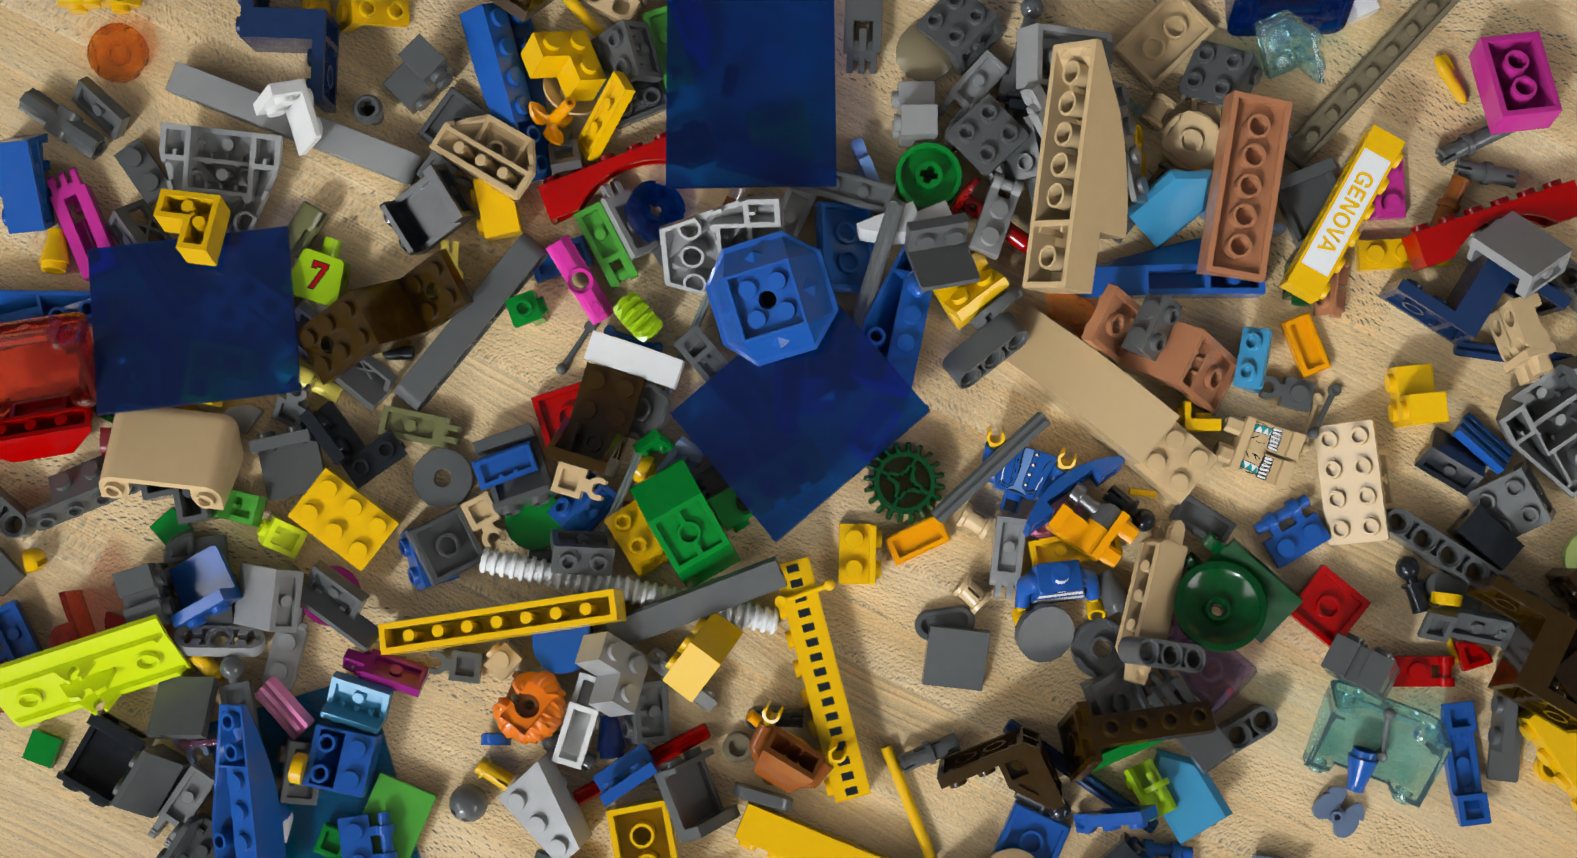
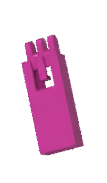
[46,166,125,282]

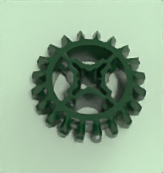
[863,442,945,523]

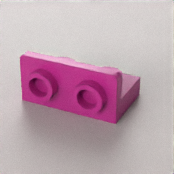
[1367,159,1406,221]

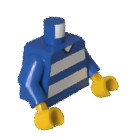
[1011,560,1105,626]

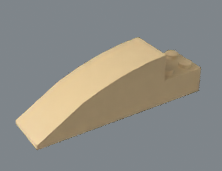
[1022,39,1128,294]
[1004,305,1219,505]

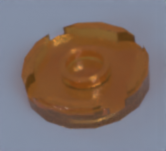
[87,23,149,83]

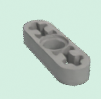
[174,625,266,657]

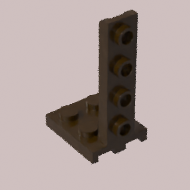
[1057,700,1216,783]

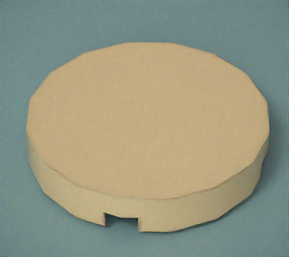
[1162,110,1220,170]

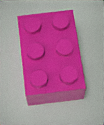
[1468,31,1562,135]

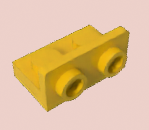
[838,523,882,585]

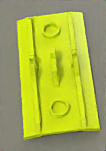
[0,614,196,728]

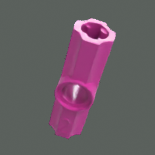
[546,234,614,325]

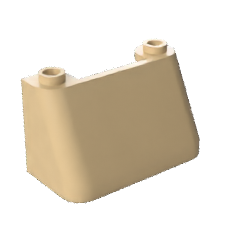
[99,404,244,510]

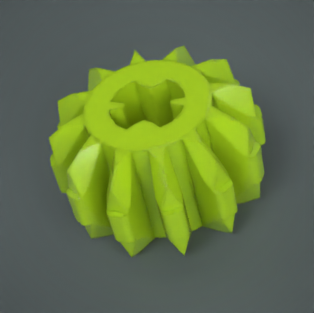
[613,291,663,342]

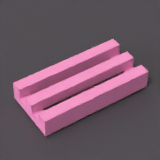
[254,675,315,740]

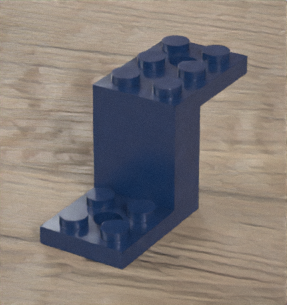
[236,0,340,113]
[1378,255,1572,344]

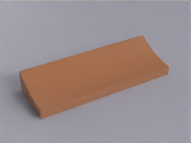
[1196,90,1293,283]

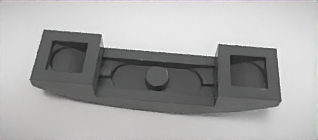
[673,324,775,434]
[1417,607,1518,653]

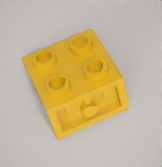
[604,500,669,579]

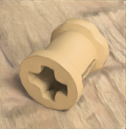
[1138,92,1177,132]
[956,502,995,540]
[951,574,992,614]

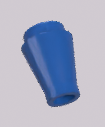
[1346,745,1379,793]

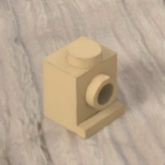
[484,639,527,682]

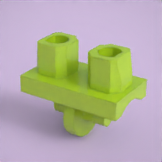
[1124,758,1178,822]

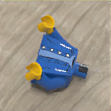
[982,426,1078,514]

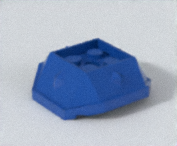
[705,230,840,366]

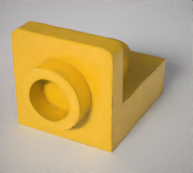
[1175,400,1221,432]

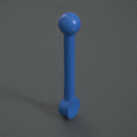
[604,325,663,352]

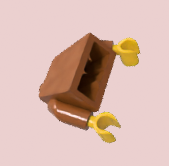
[749,700,847,793]

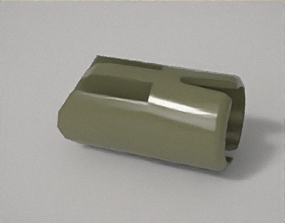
[277,201,329,259]

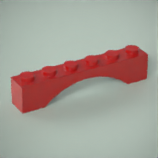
[537,120,719,225]
[1401,178,1577,272]

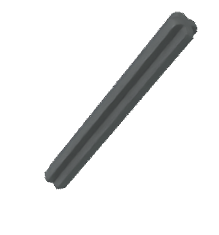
[848,198,906,337]
[931,412,1050,522]

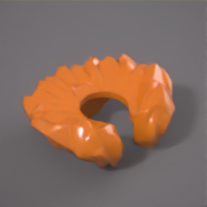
[492,671,567,744]

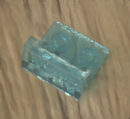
[1254,9,1326,84]

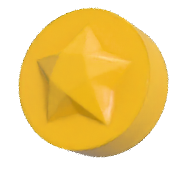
[633,454,657,483]

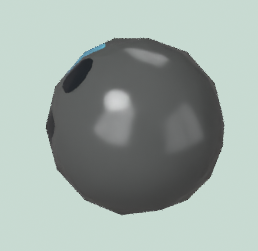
[449,784,488,822]

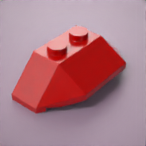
[0,391,94,463]

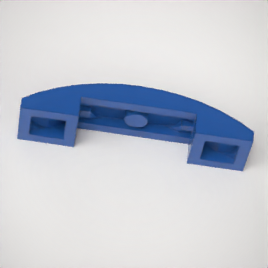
[1023,456,1125,537]
[1440,701,1492,827]

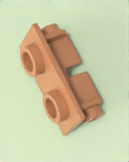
[1313,258,1350,318]

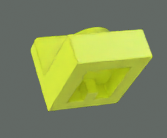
[256,513,308,560]

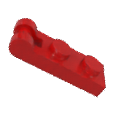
[1392,656,1455,687]

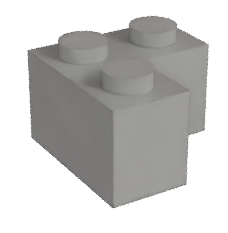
[891,81,938,147]
[575,631,651,717]

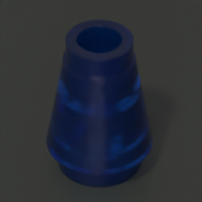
[596,715,627,760]

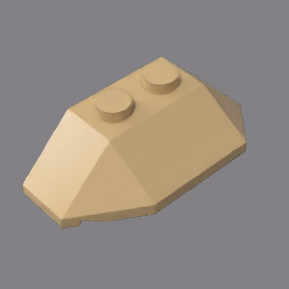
[429,114,536,200]

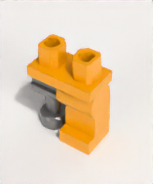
[1045,482,1140,568]

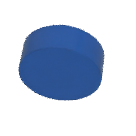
[481,733,512,745]

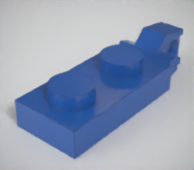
[1073,804,1158,834]

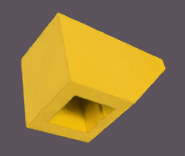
[470,179,524,243]

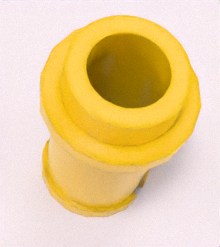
[189,656,225,684]
[474,756,515,791]

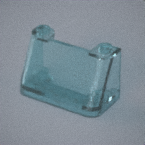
[1303,680,1452,807]

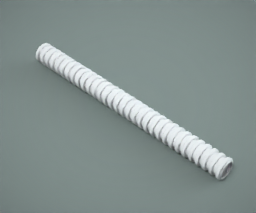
[479,546,780,635]

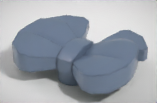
[1311,786,1365,838]

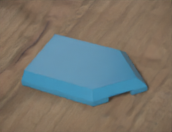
[1127,169,1212,248]
[1154,749,1233,844]

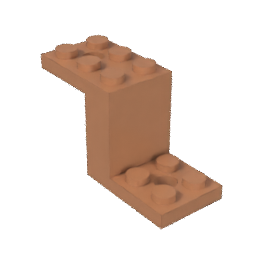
[1081,283,1237,416]

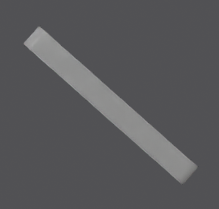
[165,62,423,186]

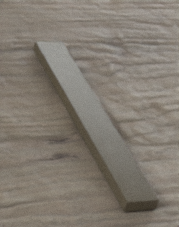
[1285,0,1460,170]

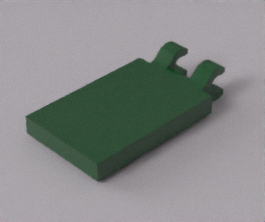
[1184,530,1303,643]

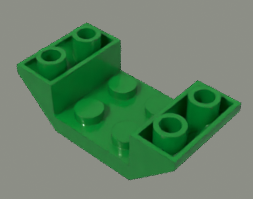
[630,458,741,589]

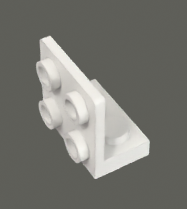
[253,79,323,156]

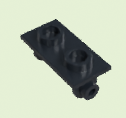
[341,429,408,489]

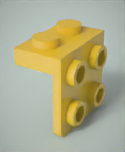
[336,0,410,33]

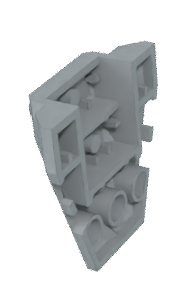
[159,122,284,253]
[659,196,786,307]

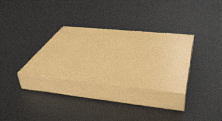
[1113,0,1217,92]

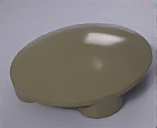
[896,25,952,81]

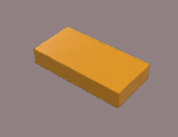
[1279,312,1332,379]
[883,515,951,566]

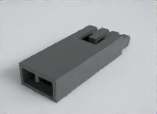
[843,0,883,74]
[1140,668,1235,775]

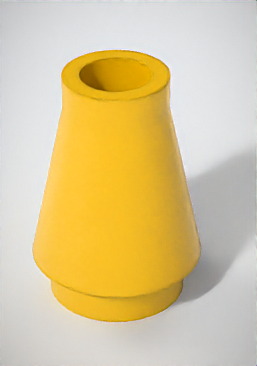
[38,228,70,274]

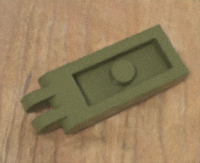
[377,405,463,448]

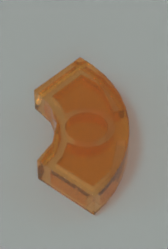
[1045,293,1096,345]

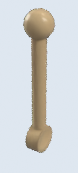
[1301,393,1323,454]

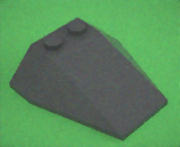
[1496,356,1577,499]

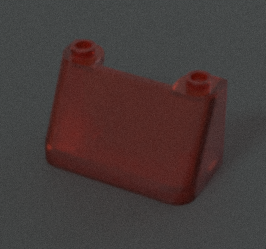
[0,312,103,420]

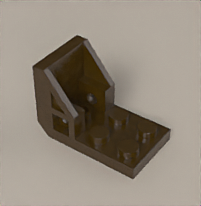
[545,362,646,478]
[937,726,1065,810]

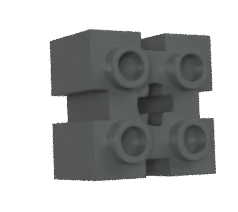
[112,563,184,626]
[1321,633,1401,702]

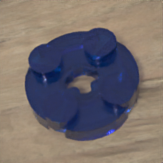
[624,180,686,242]

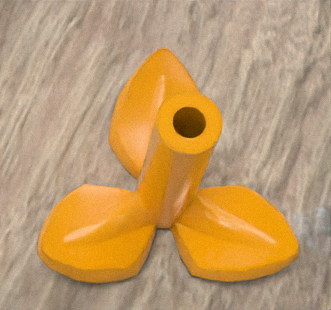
[528,97,576,146]

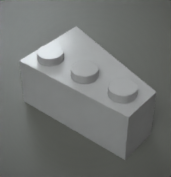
[498,749,593,858]

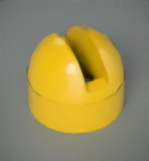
[22,548,48,573]

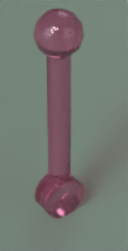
[178,739,217,751]

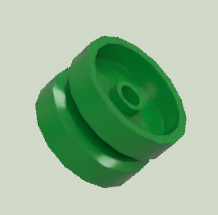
[894,142,962,211]

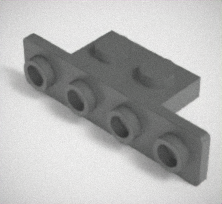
[25,455,141,531]
[278,559,379,651]
[1486,659,1524,783]

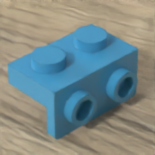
[1233,327,1273,393]
[320,671,394,734]

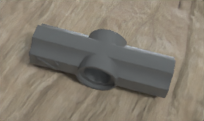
[18,88,109,160]

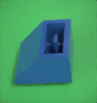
[302,724,384,798]

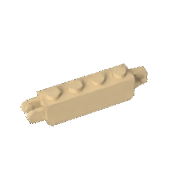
[1115,519,1188,685]

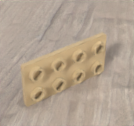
[1314,420,1394,546]

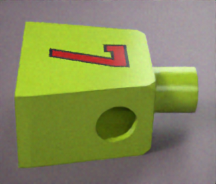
[282,236,351,307]

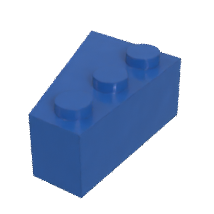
[0,133,55,234]

